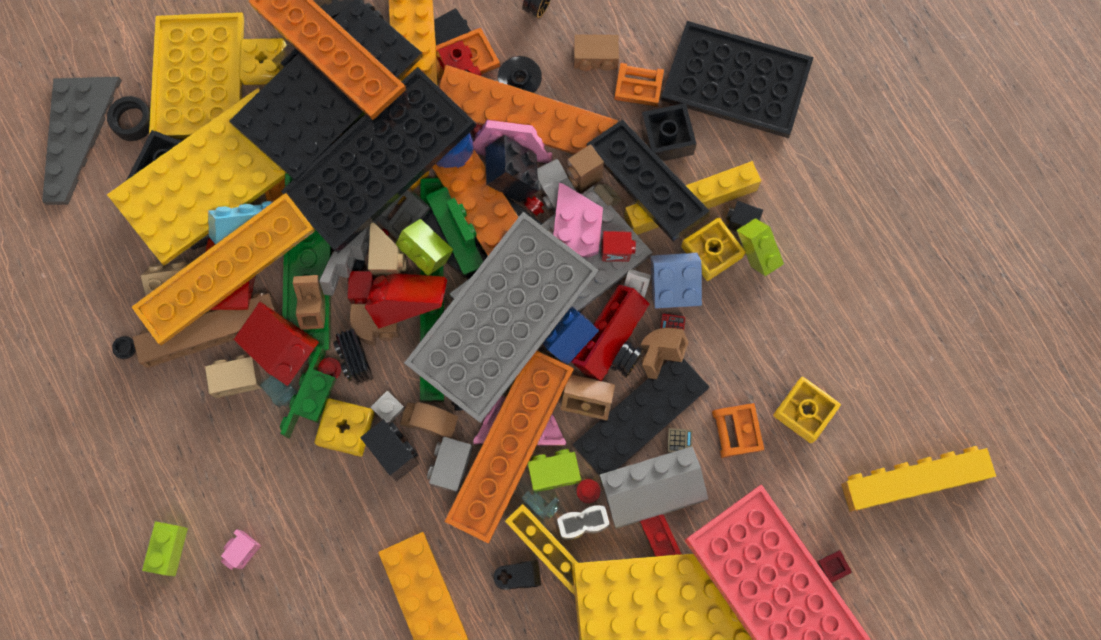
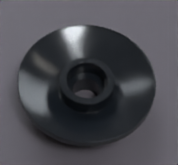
[498,56,542,93]

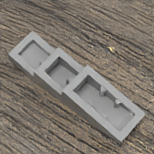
[319,219,378,296]

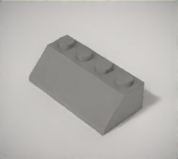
[600,446,708,529]

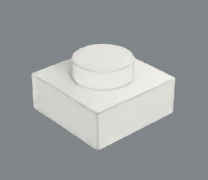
[624,269,651,298]
[371,391,405,425]

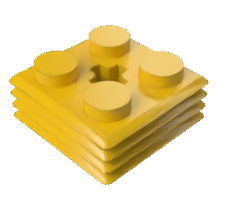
[239,38,287,85]
[681,218,745,281]
[773,377,841,443]
[314,398,375,457]

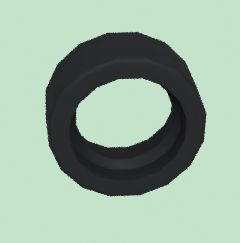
[107,96,150,141]

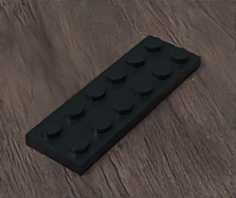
[587,119,710,241]
[572,358,710,477]

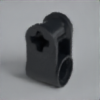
[493,560,542,590]

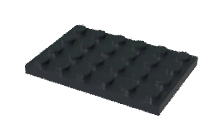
[661,21,814,138]

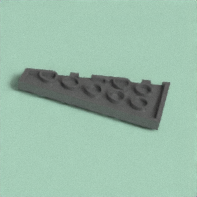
[42,77,122,205]

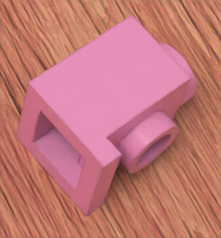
[221,529,261,570]

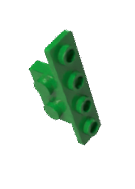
[426,187,483,275]
[280,347,336,439]

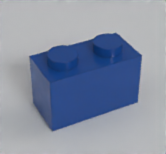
[543,306,599,365]

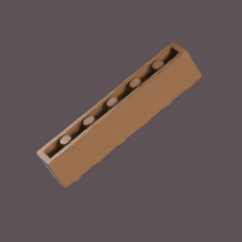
[133,293,278,368]

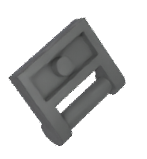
[376,188,431,240]

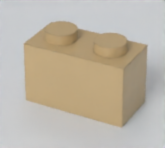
[205,355,262,398]

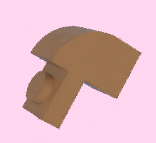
[293,275,325,330]
[350,304,400,346]
[641,328,688,379]
[400,402,458,439]

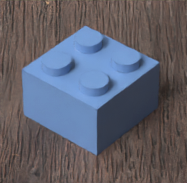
[651,253,702,309]

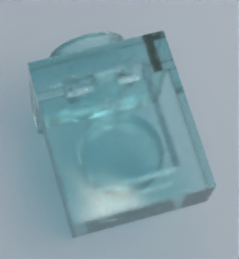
[260,376,298,408]
[521,491,560,520]

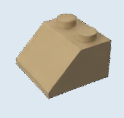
[368,223,408,278]

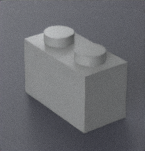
[427,437,473,493]

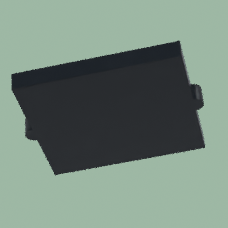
[434,8,471,45]

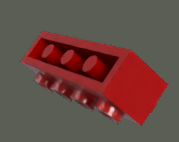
[436,40,482,137]
[571,285,650,381]

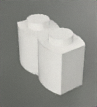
[557,505,610,540]

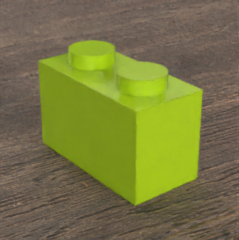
[737,218,784,276]
[396,219,453,276]
[528,449,581,493]
[142,521,188,577]

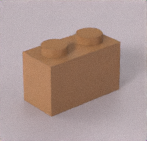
[574,34,619,71]
[567,144,604,193]
[561,375,615,420]

